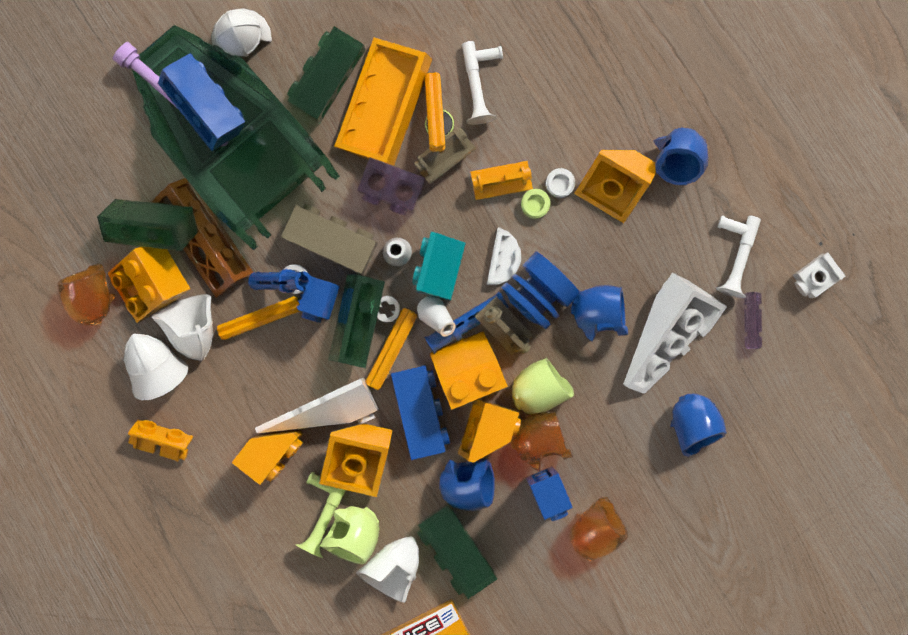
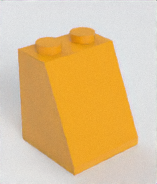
[430,331,508,410]

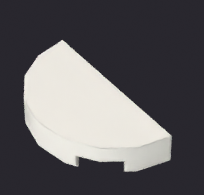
[487,227,521,285]

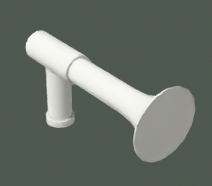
[462,41,503,125]
[716,216,761,298]

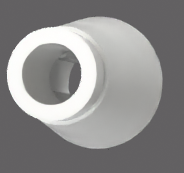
[383,237,412,267]
[417,296,456,337]

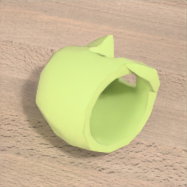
[512,358,574,414]
[320,506,380,564]

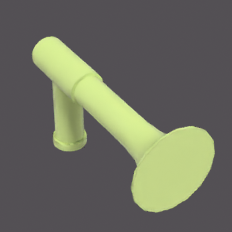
[295,472,346,558]

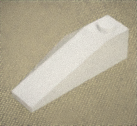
[624,273,727,394]
[255,378,379,433]

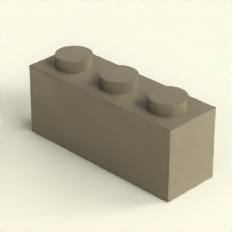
[281,204,378,275]

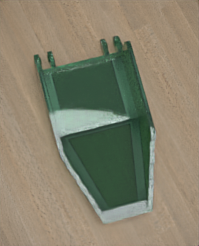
[132,25,340,250]

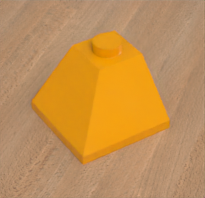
[574,150,656,223]
[458,399,521,463]
[319,424,393,497]

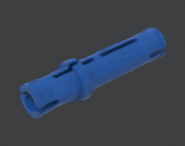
[248,269,312,293]
[424,292,509,353]

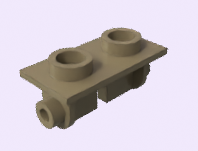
[414,128,476,184]
[475,296,533,355]

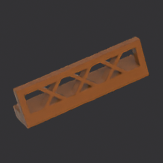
[151,176,253,298]

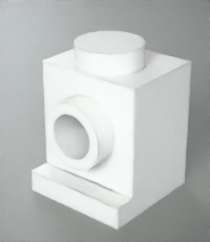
[793,253,846,298]

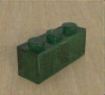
[287,26,366,124]
[97,199,198,251]
[328,275,385,368]
[417,503,497,599]

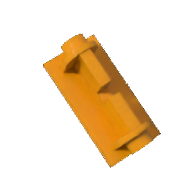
[470,161,533,200]
[128,420,193,462]

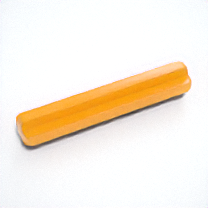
[425,72,445,152]
[217,296,300,340]
[365,308,417,390]

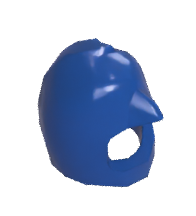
[653,127,709,185]
[571,285,628,342]
[670,393,727,457]
[439,459,495,511]

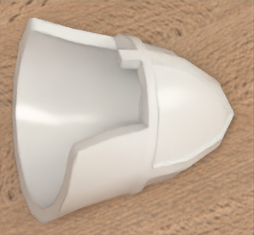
[211,8,272,59]
[152,294,213,361]
[124,334,188,400]
[356,536,419,604]

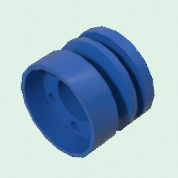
[501,251,581,330]

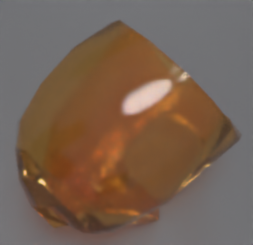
[57,263,115,326]
[511,411,573,472]
[569,497,628,561]

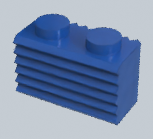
[296,276,340,323]

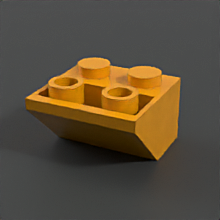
[107,238,190,323]
[232,430,304,485]

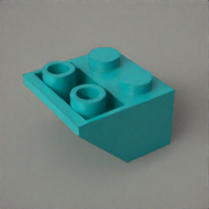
[412,231,466,301]

